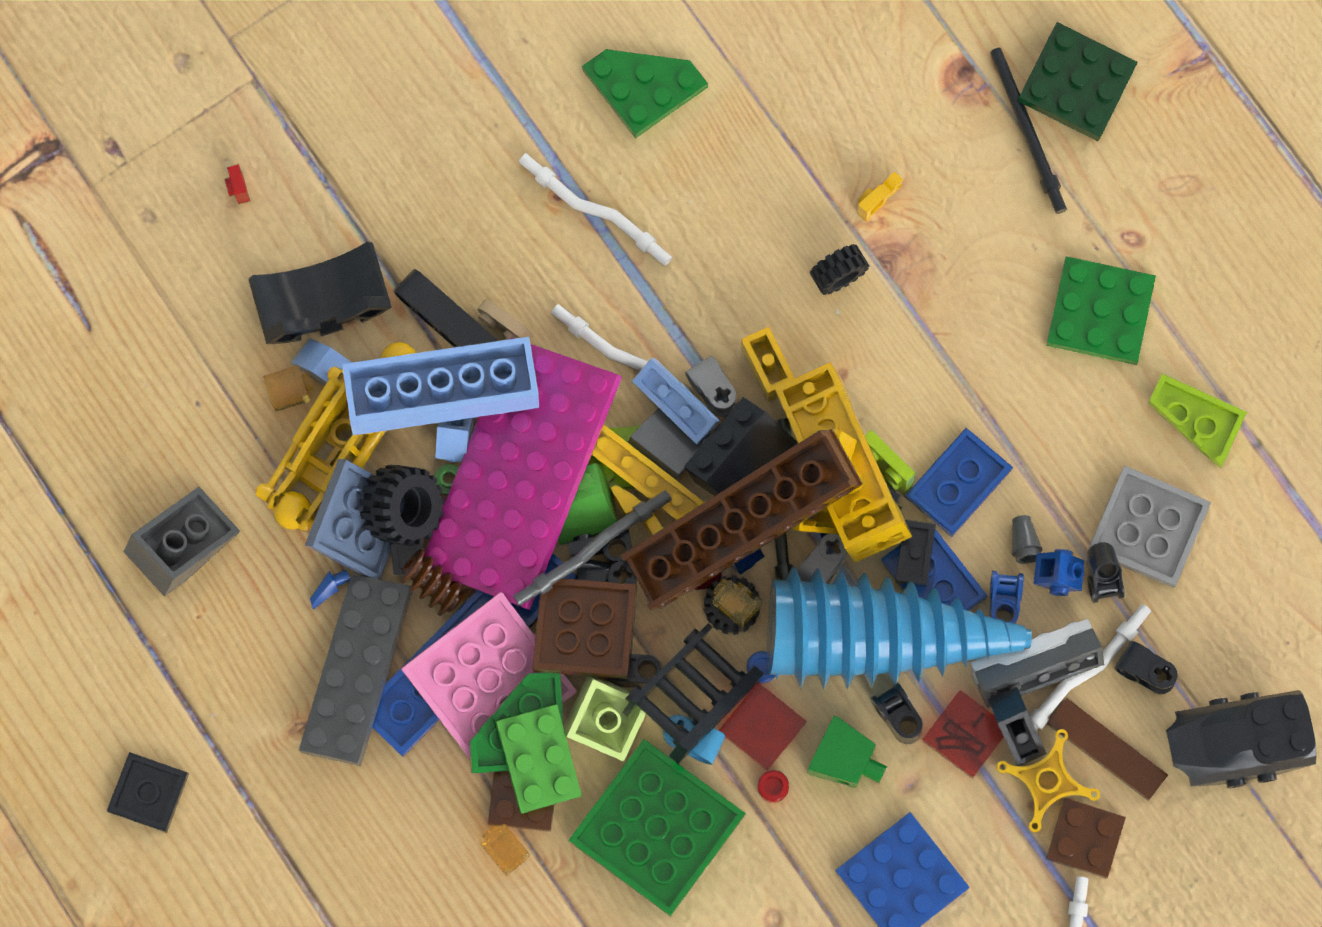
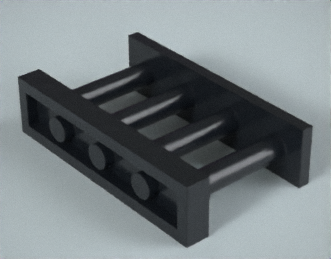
[622,623,764,764]

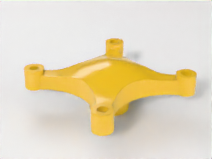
[997,729,1100,833]

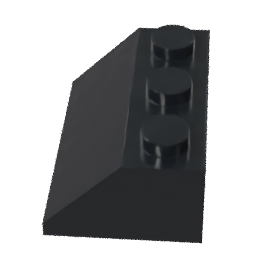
[684,397,798,496]

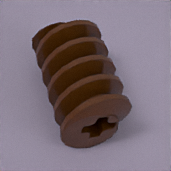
[400,549,469,616]

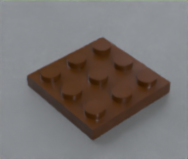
[532,579,636,679]

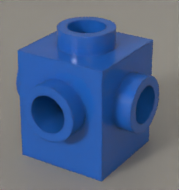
[1033,549,1085,596]

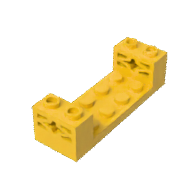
[775,362,912,563]

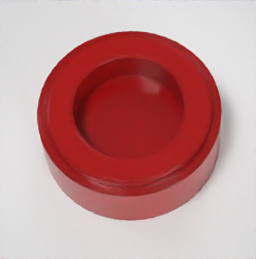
[757,770,789,803]

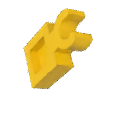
[857,172,903,222]

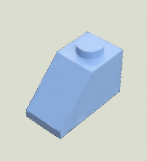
[291,339,352,394]
[435,417,476,463]

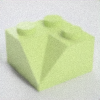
[564,676,646,761]

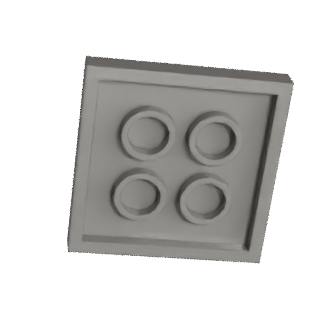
[1087,465,1211,588]

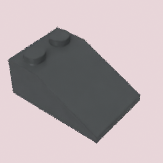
[123,487,240,597]

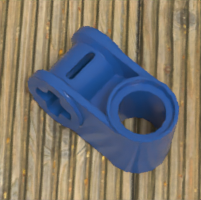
[989,570,1024,624]

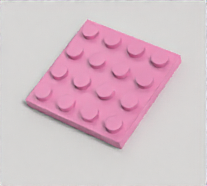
[400,592,577,760]

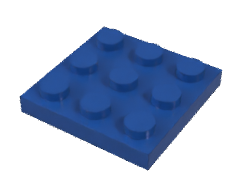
[835,812,970,927]

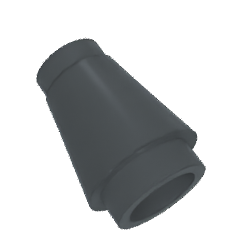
[1012,515,1043,564]

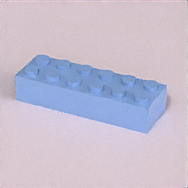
[342,337,539,435]

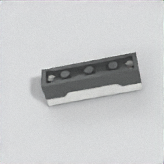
[970,619,1104,708]

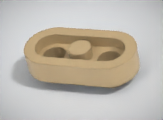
[477,299,533,340]

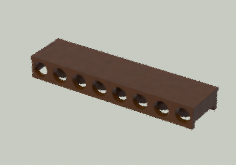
[621,429,863,610]

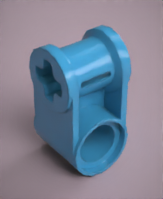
[663,715,726,765]

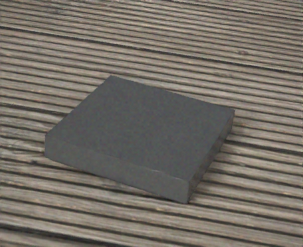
[628,408,711,480]

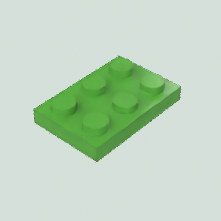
[495,704,582,814]

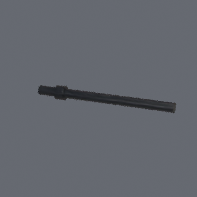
[990,47,1067,214]

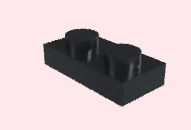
[895,520,936,587]

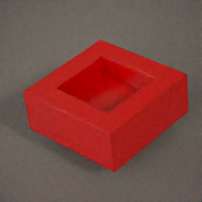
[225,164,250,204]

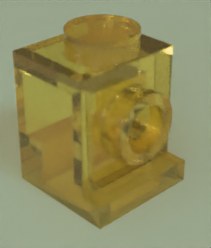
[713,578,763,629]

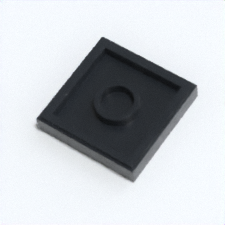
[107,752,189,833]

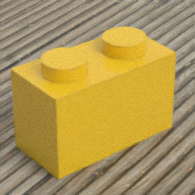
[741,326,795,402]

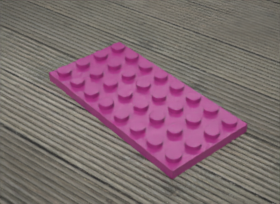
[423,337,622,610]

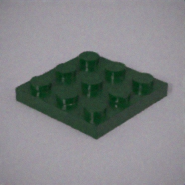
[1017,22,1138,141]

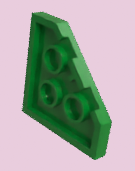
[582,49,708,139]
[469,672,564,774]

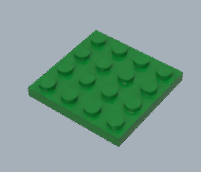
[568,739,746,917]

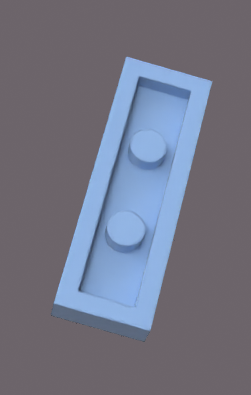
[632,358,720,444]

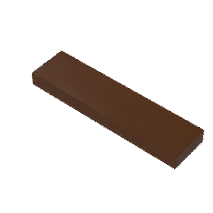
[1047,698,1168,801]

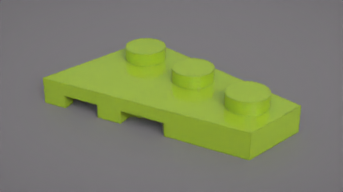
[1148,374,1247,469]

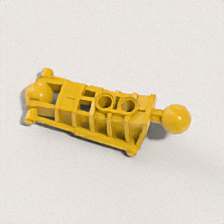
[255,342,416,532]

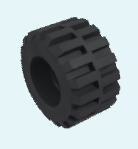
[360,465,444,546]

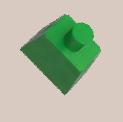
[807,715,887,788]

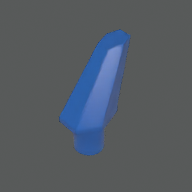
[310,570,350,609]

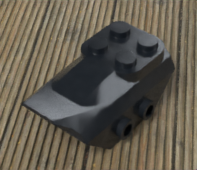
[1166,690,1317,789]

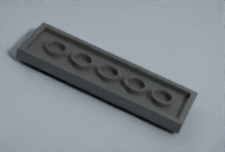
[299,574,412,766]

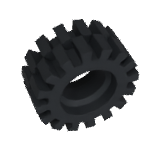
[810,244,870,295]
[704,575,760,635]

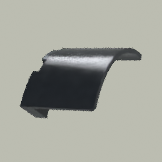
[248,242,392,344]

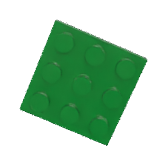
[1046,256,1156,365]

